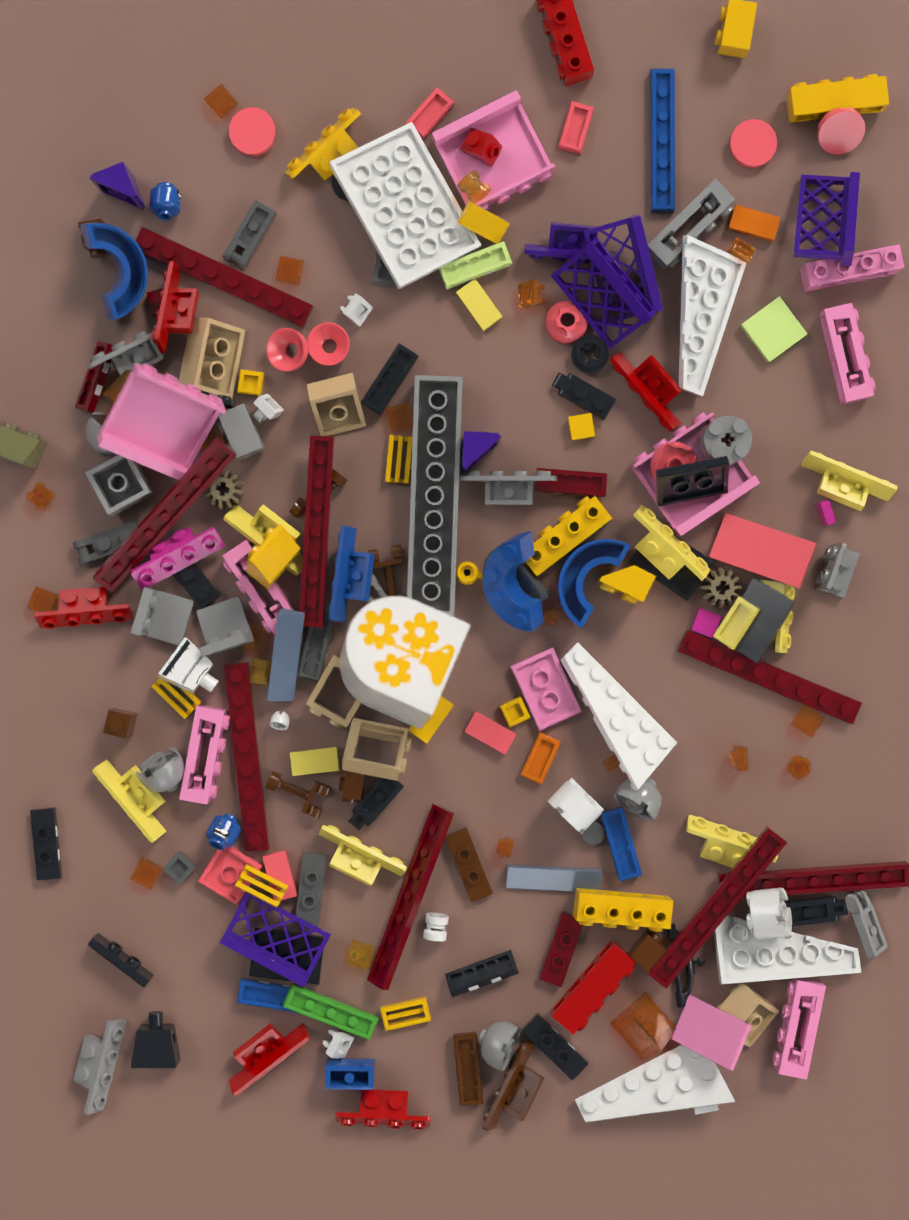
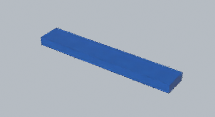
[650,69,675,213]

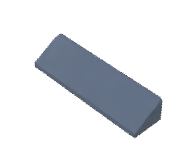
[267,608,305,701]
[506,864,602,892]

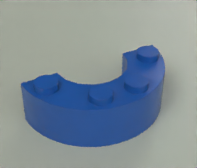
[80,223,148,320]
[483,531,544,632]
[557,539,630,628]

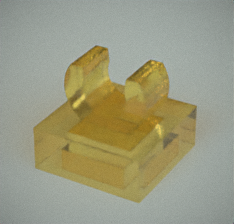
[346,939,375,970]

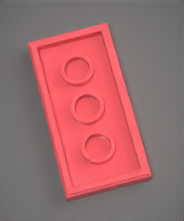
[709,513,817,589]

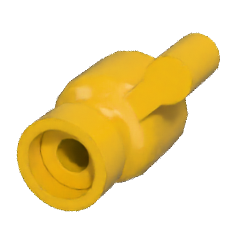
[456,561,483,585]

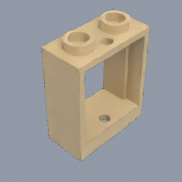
[306,654,361,729]
[342,718,412,781]

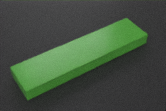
[282,983,379,1040]

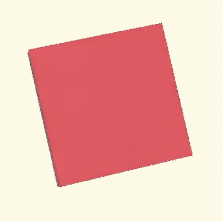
[198,846,263,906]

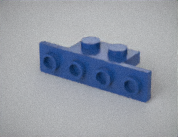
[329,526,375,622]

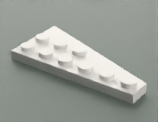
[679,235,747,397]
[561,642,677,791]
[575,1045,735,1122]

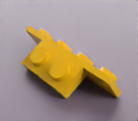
[284,108,361,181]

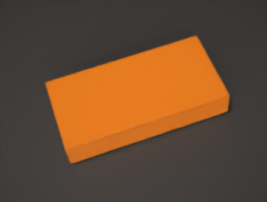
[728,204,781,242]
[520,732,561,785]

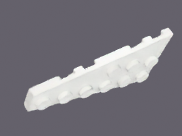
[713,916,862,984]

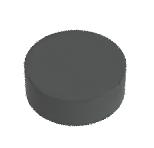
[581,821,605,845]

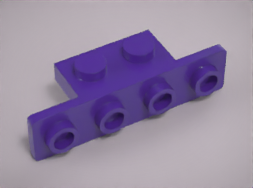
[524,222,619,263]

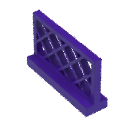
[793,172,860,266]
[584,214,663,322]
[551,237,656,349]
[219,892,331,987]

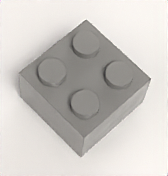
[86,455,155,516]

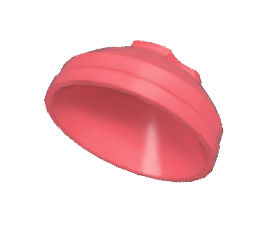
[545,301,588,344]
[307,322,350,366]
[266,328,308,371]

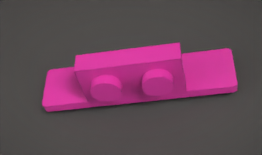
[131,527,225,590]

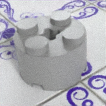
[700,416,752,465]

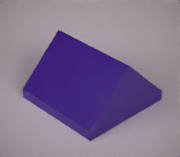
[89,162,146,210]
[462,431,501,473]

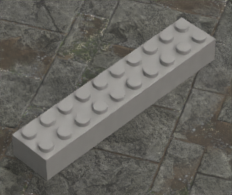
[407,375,463,616]

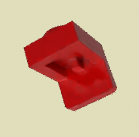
[460,128,502,167]

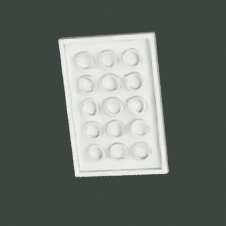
[329,122,481,289]

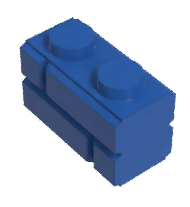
[325,1058,375,1090]

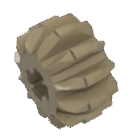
[205,470,245,510]
[700,568,742,608]

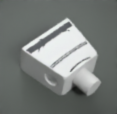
[158,637,219,693]

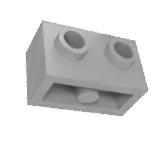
[217,404,265,461]

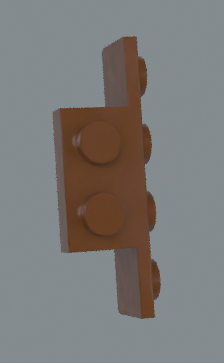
[482,1042,544,1131]

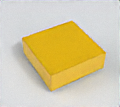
[237,369,265,397]
[568,413,595,441]
[499,696,531,728]

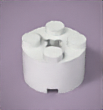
[547,778,604,834]
[746,887,792,939]

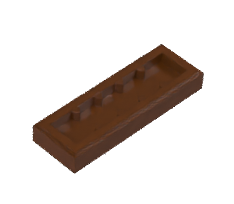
[445,827,493,902]
[453,1031,484,1106]

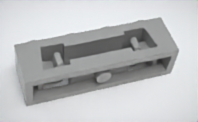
[648,179,735,270]

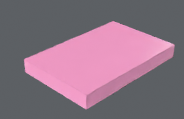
[510,647,582,731]
[671,995,752,1071]

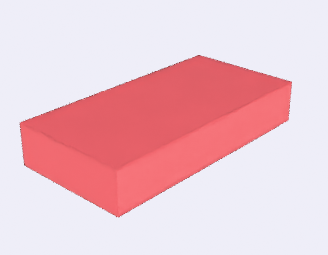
[406,87,454,140]
[558,101,594,155]
[464,711,517,754]
[262,849,298,901]

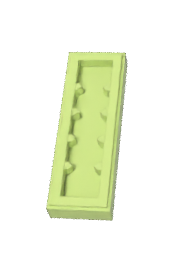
[438,241,512,290]

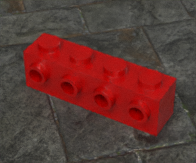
[535,0,594,87]
[550,939,636,1035]

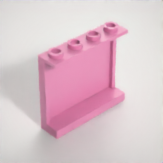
[432,90,555,210]
[97,363,226,480]
[631,412,760,537]

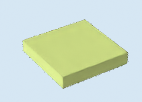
[740,296,807,363]

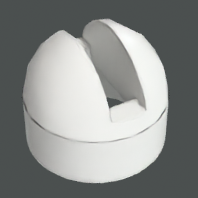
[270,711,290,730]

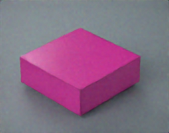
[815,500,836,526]
[690,608,722,638]

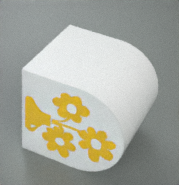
[340,596,470,730]

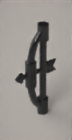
[667,923,705,1007]

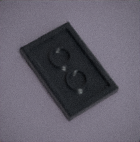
[656,456,729,507]
[628,531,714,601]
[735,578,796,663]
[249,928,324,985]

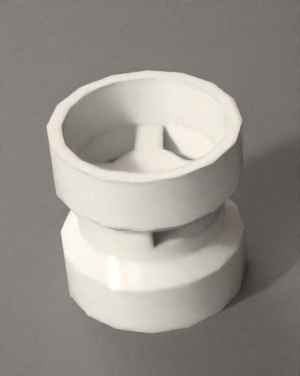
[423,912,449,941]

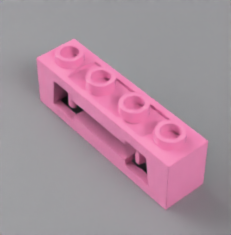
[800,244,904,292]
[819,303,875,405]
[222,540,295,635]
[179,705,230,804]
[772,978,826,1080]

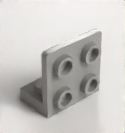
[815,543,860,598]
[131,587,194,645]
[197,597,254,657]

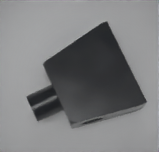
[131,1011,180,1068]

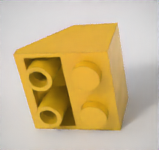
[246,523,300,590]
[596,565,656,604]

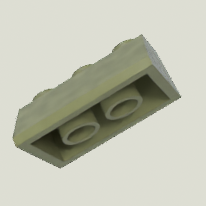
[0,422,47,469]

